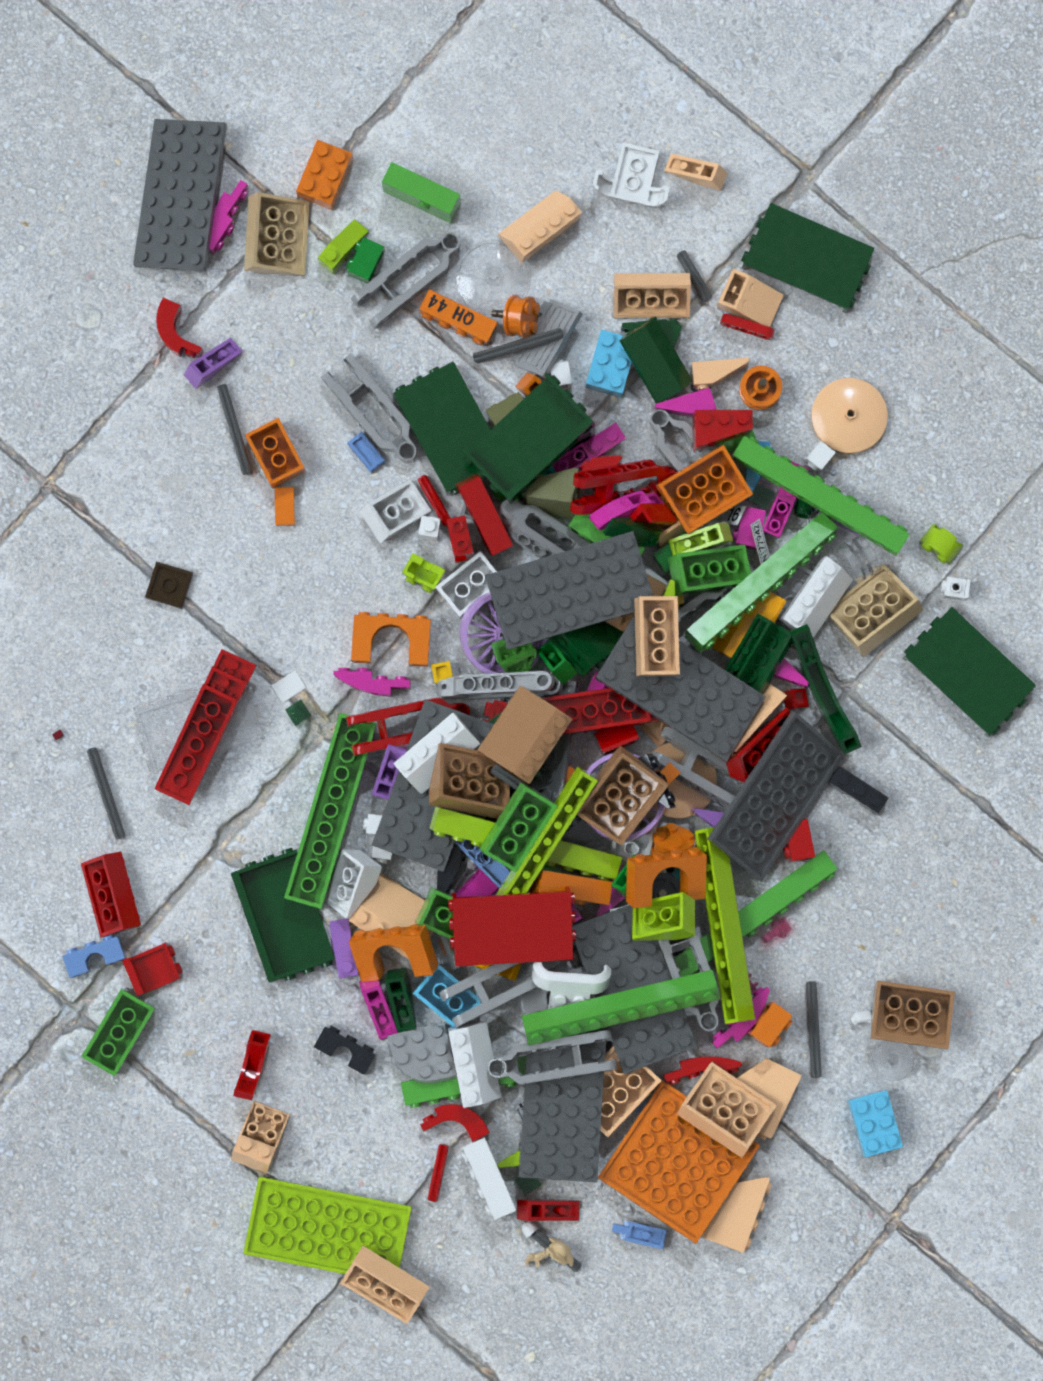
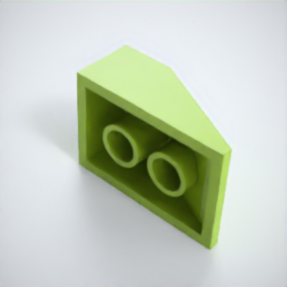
[632,892,695,941]

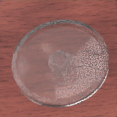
[456,239,531,315]

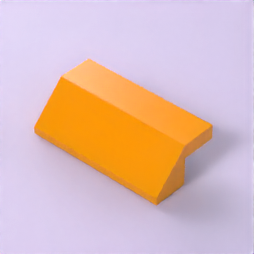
[712,592,786,658]

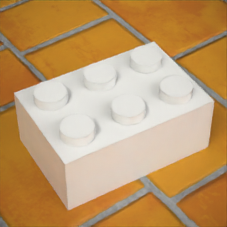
[435,551,497,619]

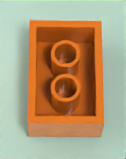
[296,139,353,210]
[245,417,306,489]
[746,1002,793,1048]

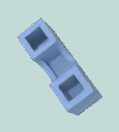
[62,934,127,978]

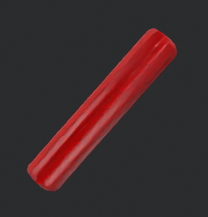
[417,475,451,527]
[427,1144,449,1202]

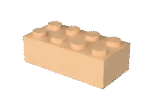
[634,596,680,677]

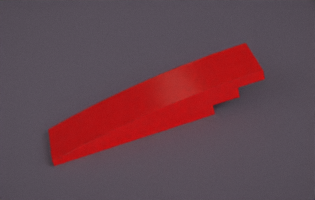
[154,649,257,805]
[541,688,662,735]

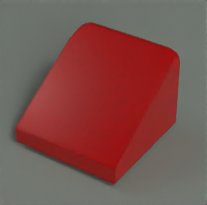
[783,688,809,710]

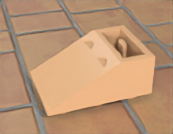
[717,268,784,327]
[231,1101,290,1174]

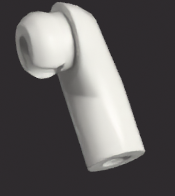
[851,1010,872,1025]

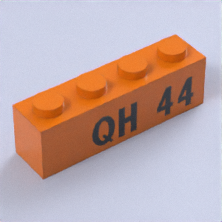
[419,289,497,346]

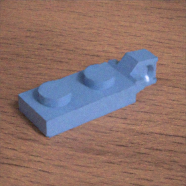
[612,1221,667,1249]

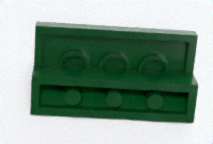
[619,316,693,404]
[725,613,793,694]

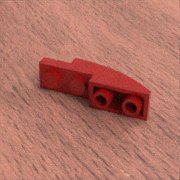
[663,1056,742,1085]

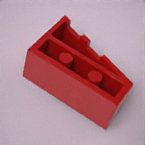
[693,410,753,452]

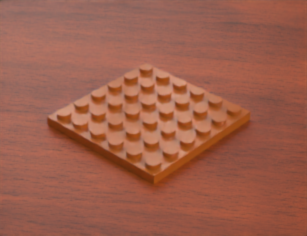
[598,1080,760,1244]

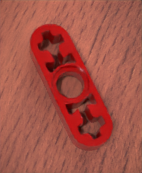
[720,313,775,340]

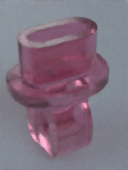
[760,917,792,943]

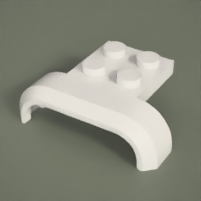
[593,143,670,207]
[532,962,611,1009]

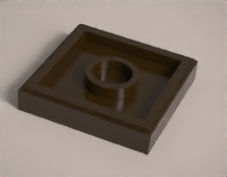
[145,561,193,609]

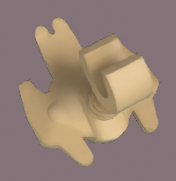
[525,1237,574,1268]

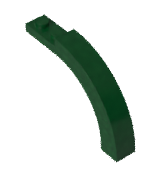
[789,624,862,755]

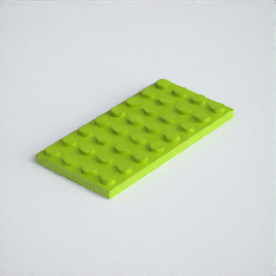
[243,1176,412,1274]

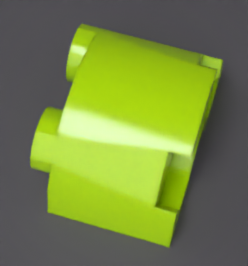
[919,524,963,565]
[402,553,445,594]

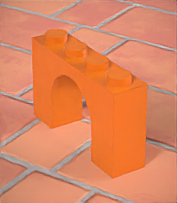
[351,612,431,667]
[626,847,707,909]
[349,924,438,982]

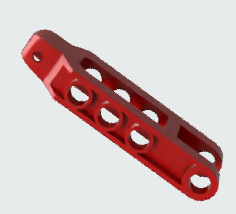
[570,459,677,515]
[346,697,470,755]

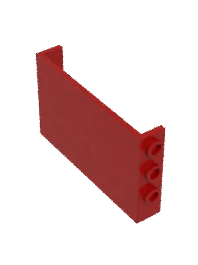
[448,886,576,966]

